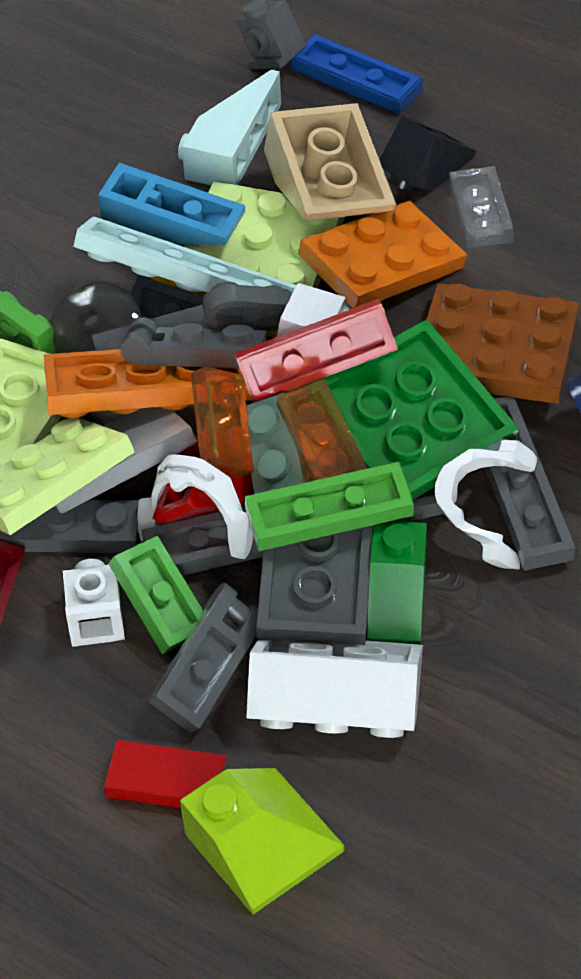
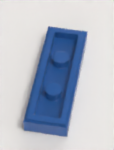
[291,34,423,115]

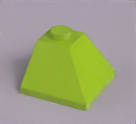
[180,768,345,915]

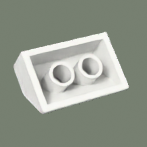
[246,639,423,738]

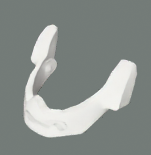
[435,440,537,570]
[137,454,254,559]

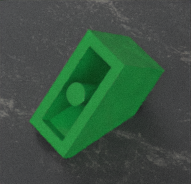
[367,521,427,645]

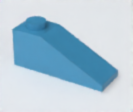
[98,163,246,245]

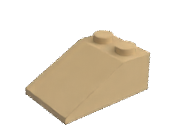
[264,103,396,221]

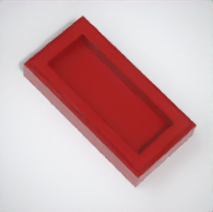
[104,740,227,808]

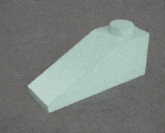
[178,70,281,186]

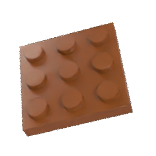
[427,283,579,404]

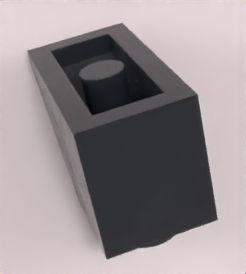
[379,116,477,193]

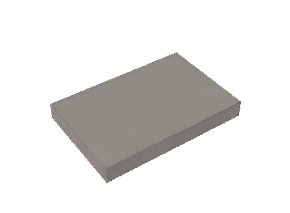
[54,407,197,513]

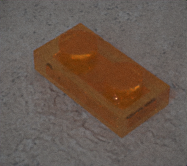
[191,366,254,478]
[276,379,368,481]

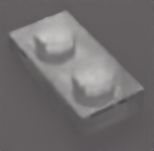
[449,166,514,249]

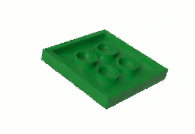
[303,319,519,500]

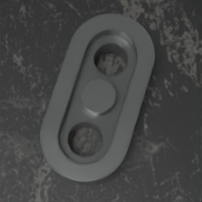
[202,282,293,331]

